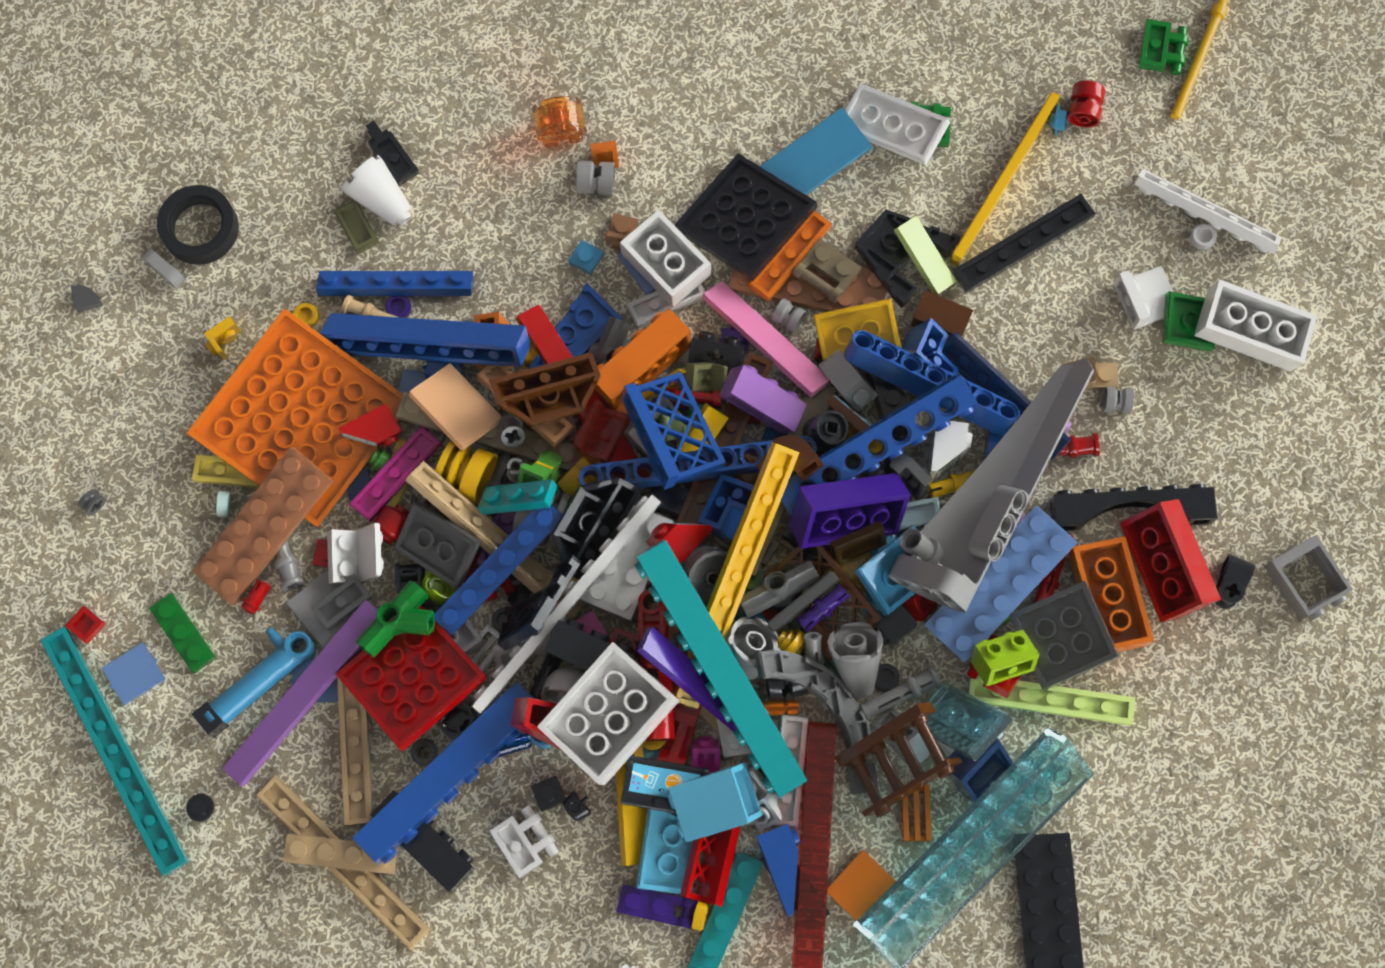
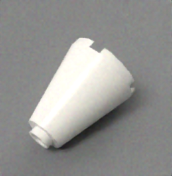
[342,155,412,226]

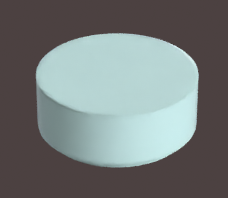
[216,491,231,518]

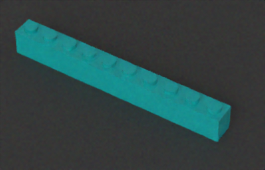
[634,539,808,798]

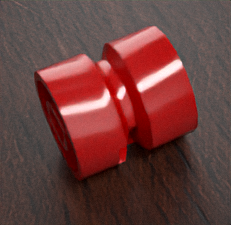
[1067,80,1106,128]

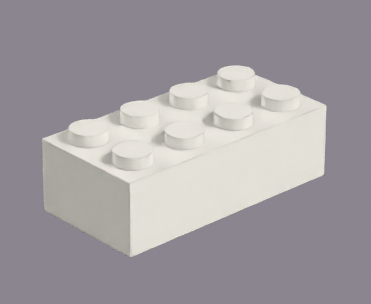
[1194,280,1317,371]
[581,505,674,625]

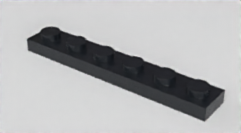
[952,194,1096,294]

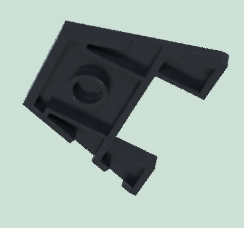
[854,209,961,308]
[497,555,581,651]

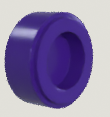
[385,296,412,318]

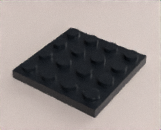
[674,153,818,281]

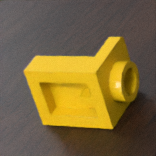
[204,316,241,361]

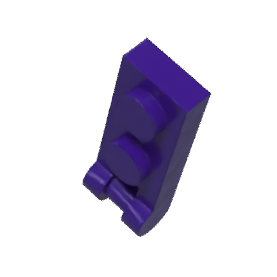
[616,884,698,929]

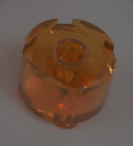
[532,96,587,148]

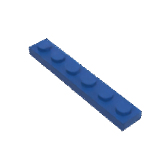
[316,271,474,296]
[435,504,563,636]

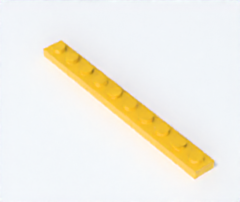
[673,442,799,709]

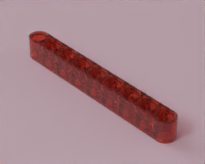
[792,721,837,968]

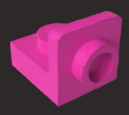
[692,736,720,774]

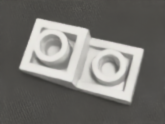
[748,767,782,831]

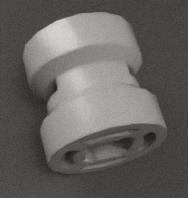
[771,298,806,333]
[1102,386,1134,415]

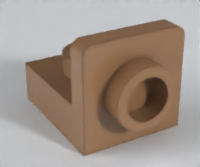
[605,213,638,251]

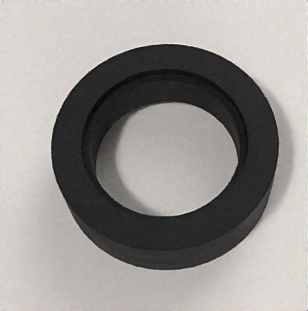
[157,185,239,265]

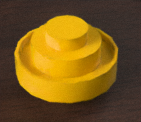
[777,628,805,655]

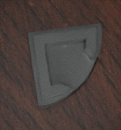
[71,285,103,312]

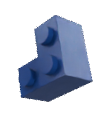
[902,318,959,375]
[698,474,754,541]

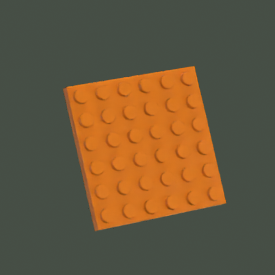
[187,308,403,528]

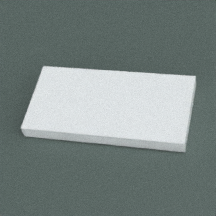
[845,83,950,166]

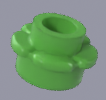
[368,448,392,472]

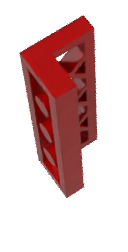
[680,826,741,906]

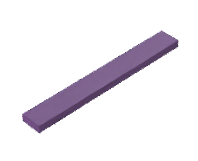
[222,599,378,787]

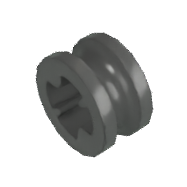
[78,489,106,515]

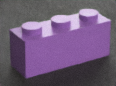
[719,365,807,434]

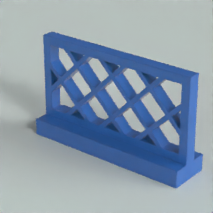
[621,372,726,490]

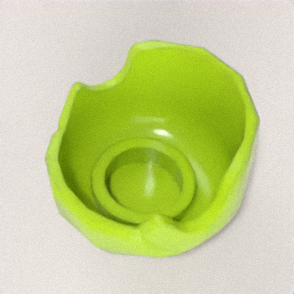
[422,571,459,606]

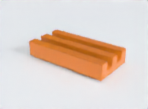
[902,785,932,842]

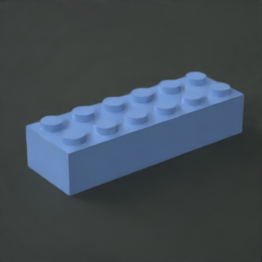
[924,505,1078,663]

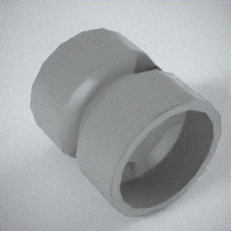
[576,160,615,196]

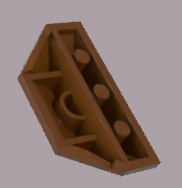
[489,352,601,427]

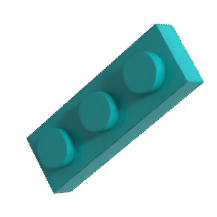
[478,479,557,515]

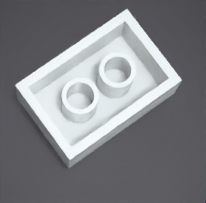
[620,210,711,307]

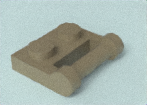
[792,239,862,304]

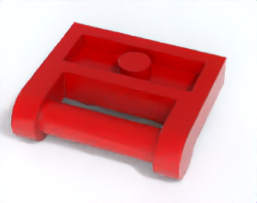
[667,387,722,410]

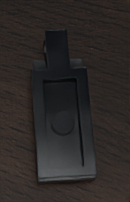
[366,121,419,186]

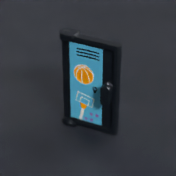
[620,754,709,814]

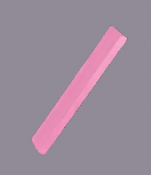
[703,281,830,398]

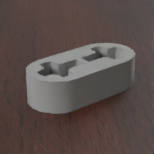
[141,248,186,289]

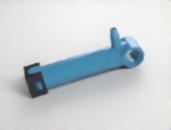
[192,627,316,738]

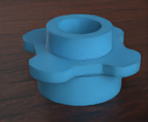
[1050,105,1068,135]

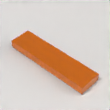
[748,211,832,303]

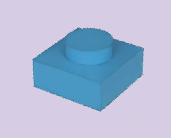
[568,240,604,275]

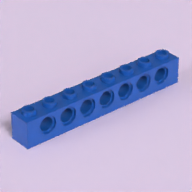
[781,373,978,515]

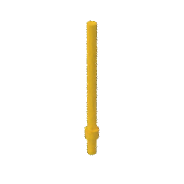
[1170,0,1228,120]

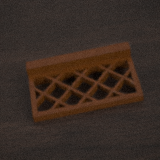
[762,545,883,660]

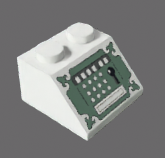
[927,421,972,483]

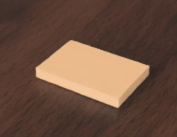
[409,363,502,451]

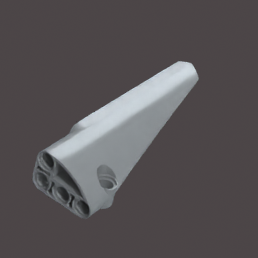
[888,358,1094,613]

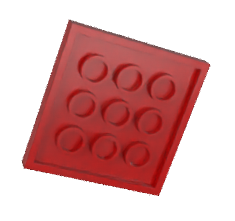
[335,605,487,752]

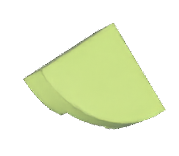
[659,414,687,441]

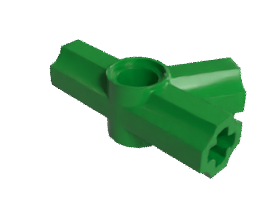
[355,580,435,658]

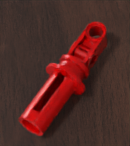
[635,590,675,741]

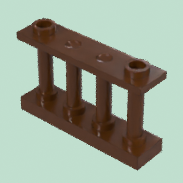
[835,702,962,818]

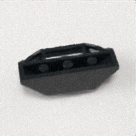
[552,477,642,580]

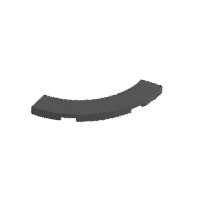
[754,650,871,748]

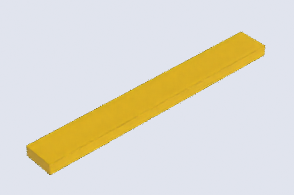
[950,92,1060,267]

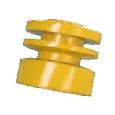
[435,440,498,506]

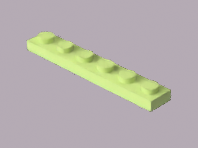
[967,675,1135,726]

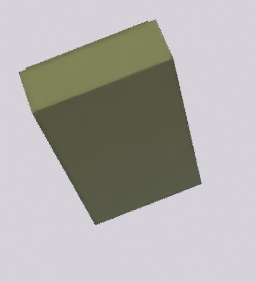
[333,200,380,255]

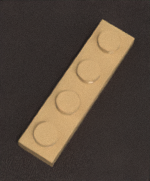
[283,834,399,875]

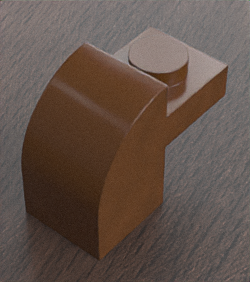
[756,435,824,482]

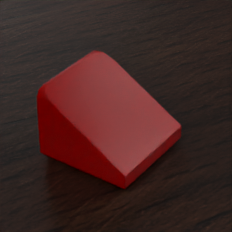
[901,593,938,621]

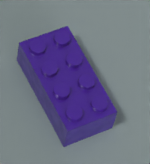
[789,473,910,549]

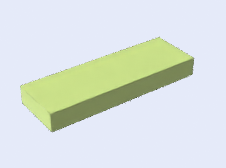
[894,216,956,295]

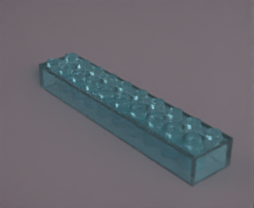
[853,727,1094,968]

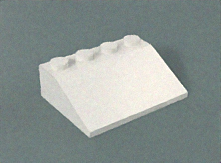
[537,642,680,785]

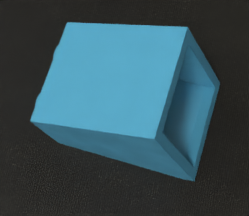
[668,762,763,842]

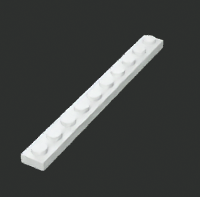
[472,495,661,713]

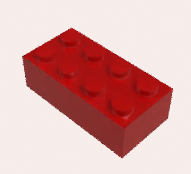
[1120,499,1221,623]

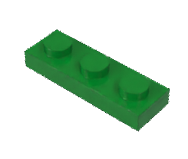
[149,593,217,674]

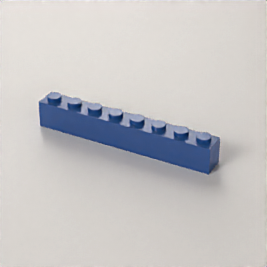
[320,313,531,367]
[352,681,533,866]

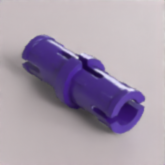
[797,583,850,632]

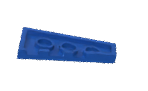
[529,282,622,369]

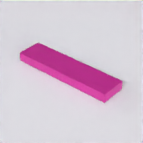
[349,426,442,522]

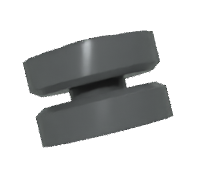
[681,543,728,607]

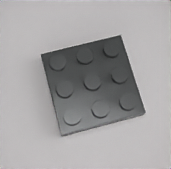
[1010,581,1120,690]

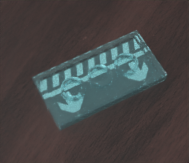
[927,682,1012,762]

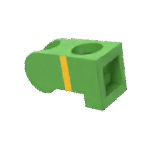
[517,451,562,483]

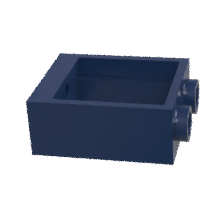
[947,724,1017,809]

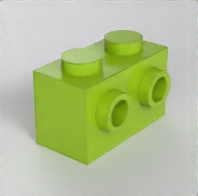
[971,630,1040,686]

